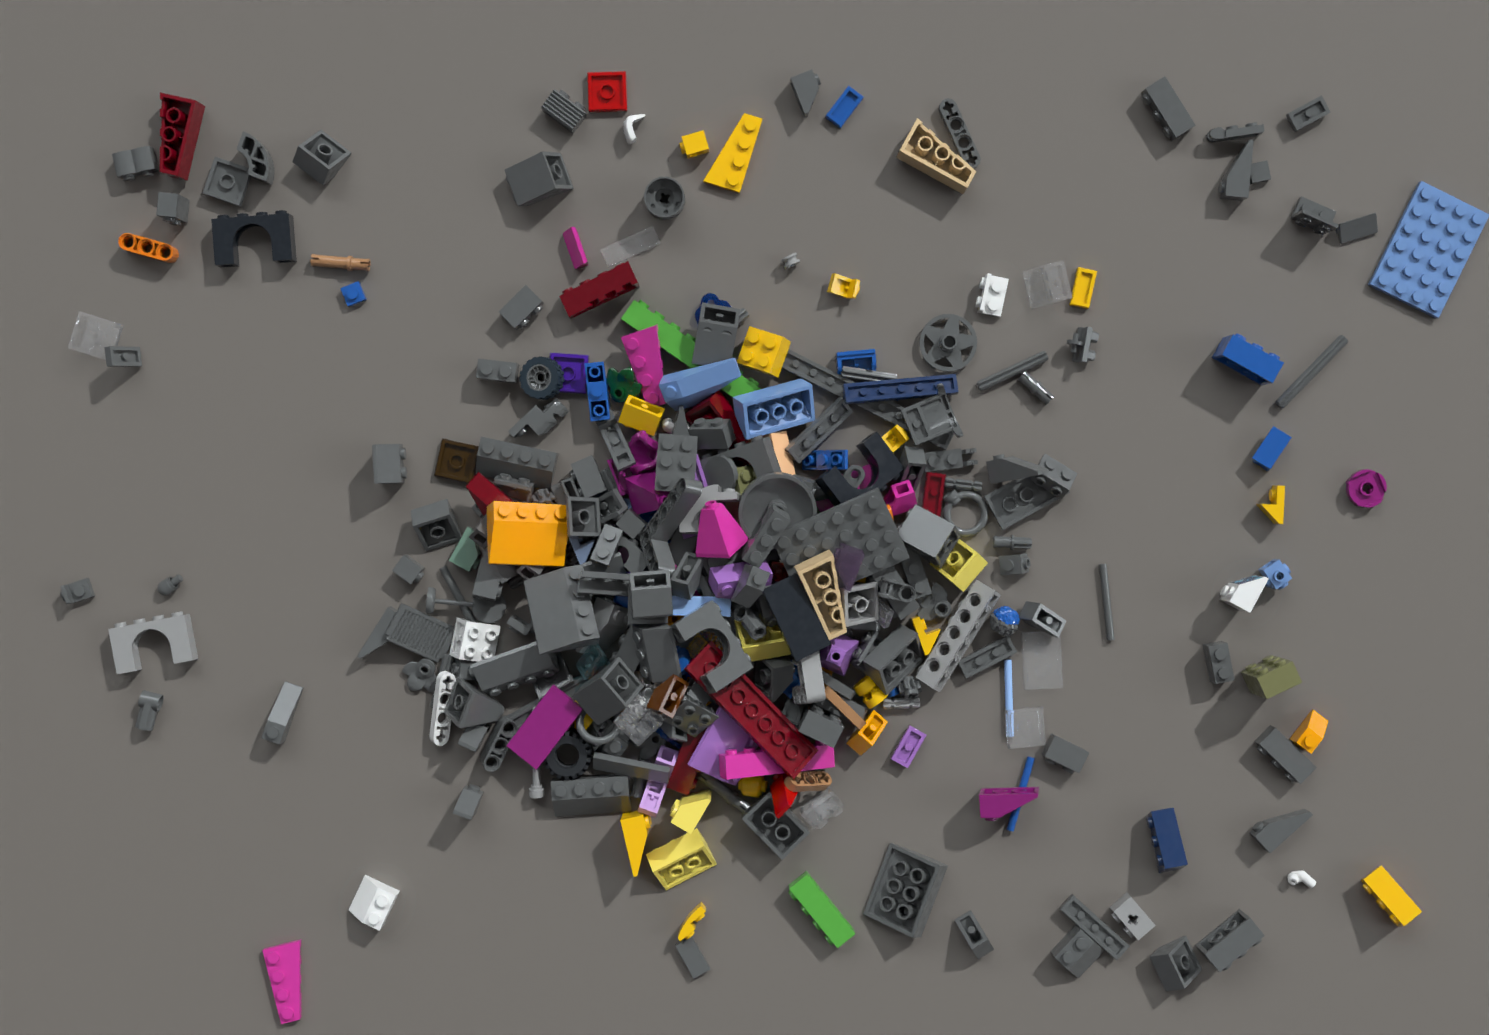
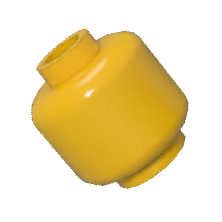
[738,775,768,798]

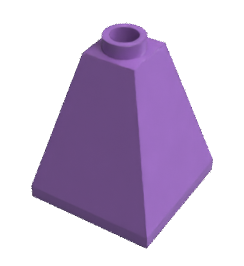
[820,634,859,676]

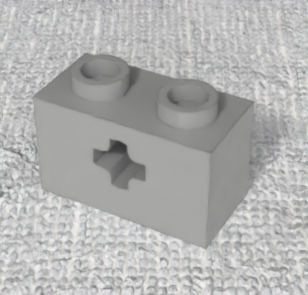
[1110,893,1156,940]

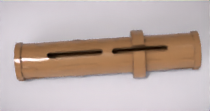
[310,254,371,271]

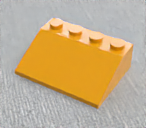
[487,501,568,567]

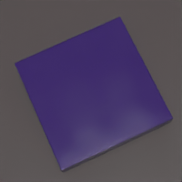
[550,353,589,394]

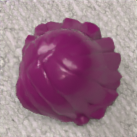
[628,430,658,474]

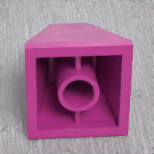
[696,500,749,558]

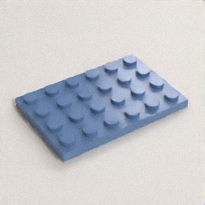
[1368,181,1489,318]

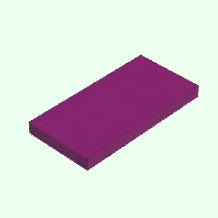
[507,685,583,770]

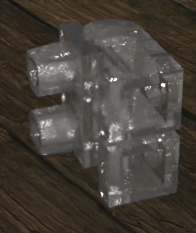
[613,694,664,746]

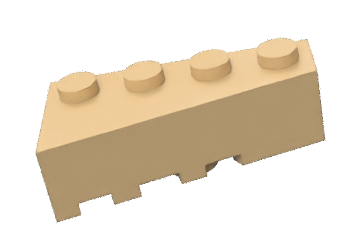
[896,118,976,194]
[794,550,847,641]

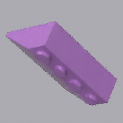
[688,706,758,786]

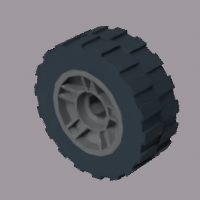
[519,356,565,400]

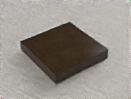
[434,438,479,483]

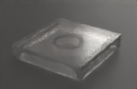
[1005,707,1046,749]

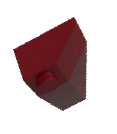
[685,390,749,467]
[466,472,514,516]

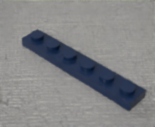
[842,374,959,404]

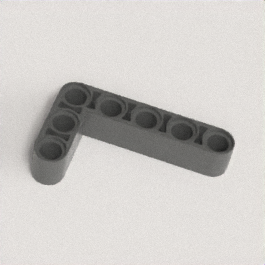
[640,478,703,579]

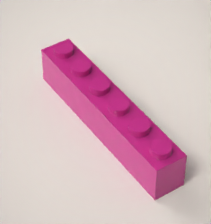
[719,740,835,780]

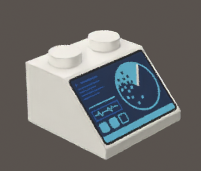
[1219,575,1268,613]

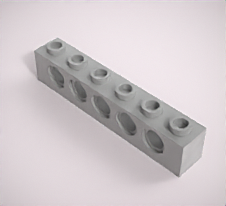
[916,580,1001,692]

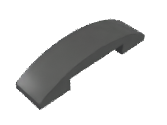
[595,408,636,472]

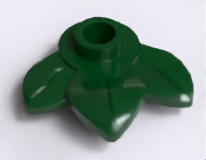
[606,367,643,402]

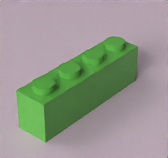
[788,871,855,948]

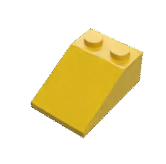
[620,810,652,877]

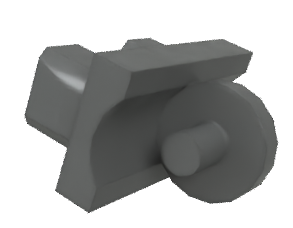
[1066,327,1099,362]

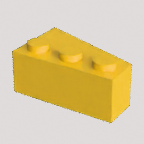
[1361,865,1422,927]

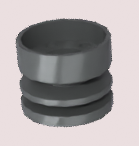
[644,177,685,220]

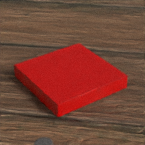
[587,71,627,112]

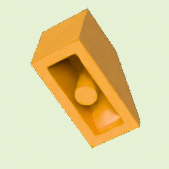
[1289,709,1328,754]
[846,710,888,756]

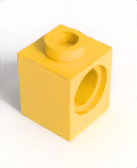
[679,130,709,159]

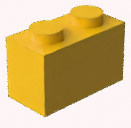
[618,395,665,436]

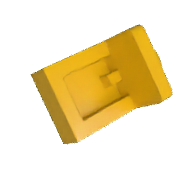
[827,273,860,299]
[882,425,909,452]

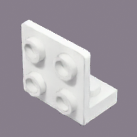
[449,618,500,662]

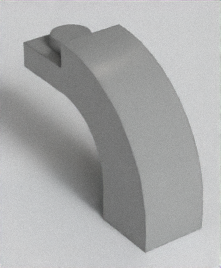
[679,484,741,535]

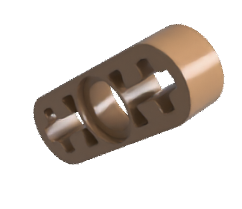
[825,685,866,730]
[784,771,832,792]

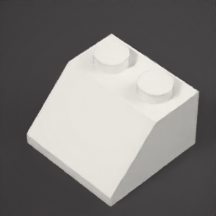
[349,875,400,931]

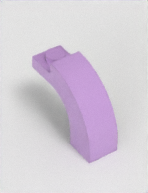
[638,745,679,818]

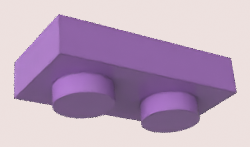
[891,725,926,768]

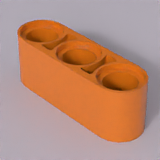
[118,233,179,263]

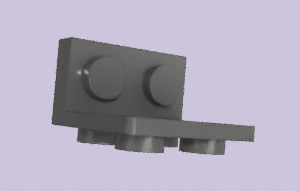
[1290,196,1339,235]

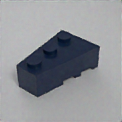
[1146,807,1188,873]

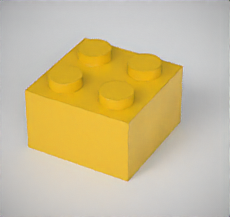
[737,326,791,378]

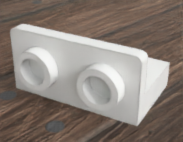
[975,273,1009,317]

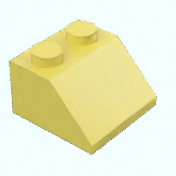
[929,539,988,592]

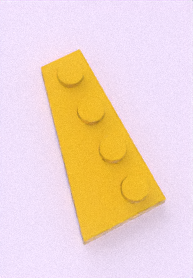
[703,113,762,193]

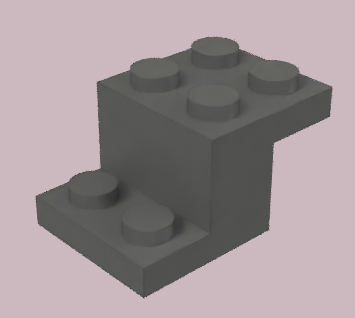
[655,433,698,492]

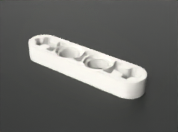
[429,671,456,746]

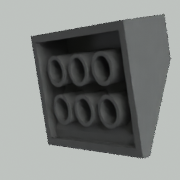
[523,564,600,655]
[863,843,948,938]

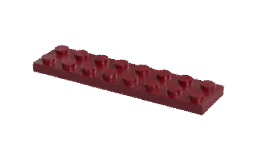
[684,640,819,779]

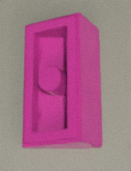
[563,226,588,269]

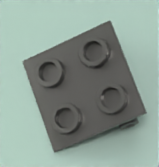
[664,695,719,737]

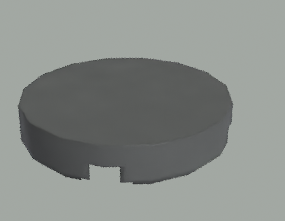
[704,455,738,492]

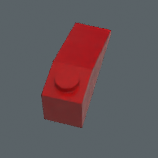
[770,773,798,819]

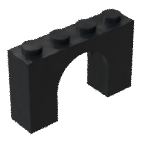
[211,210,297,268]
[815,432,904,506]

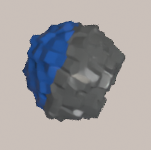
[989,606,1020,637]

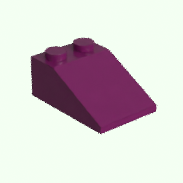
[979,787,1039,821]

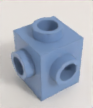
[1258,559,1292,590]

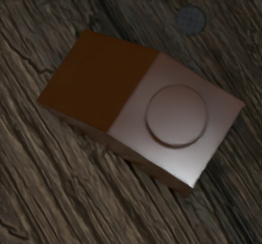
[646,674,689,719]

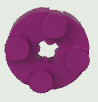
[1346,469,1387,508]

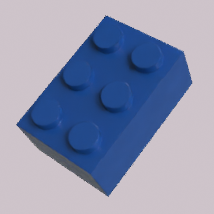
[1212,334,1284,385]

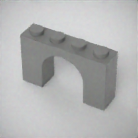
[108,611,198,674]

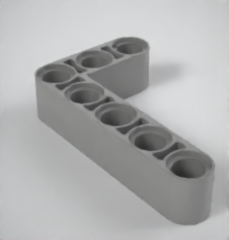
[792,651,826,704]

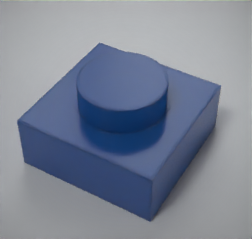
[340,281,367,307]

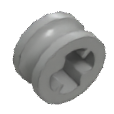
[781,253,800,269]

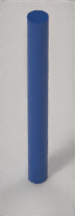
[1007,756,1035,832]

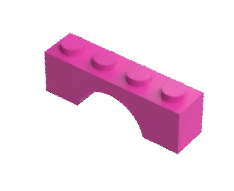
[883,479,917,516]

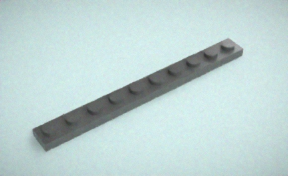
[782,349,954,450]

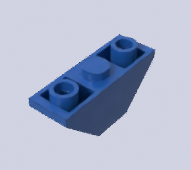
[584,361,610,421]
[802,450,848,470]

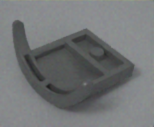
[900,383,963,446]

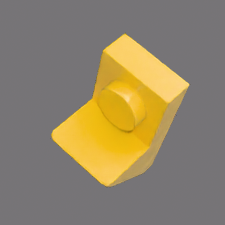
[1256,485,1285,524]
[911,615,940,655]

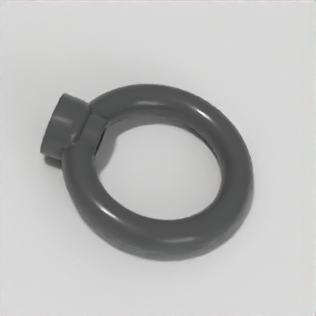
[943,489,988,537]
[576,709,622,745]

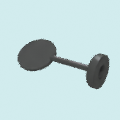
[426,587,506,623]

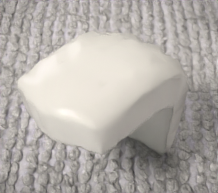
[623,114,645,144]

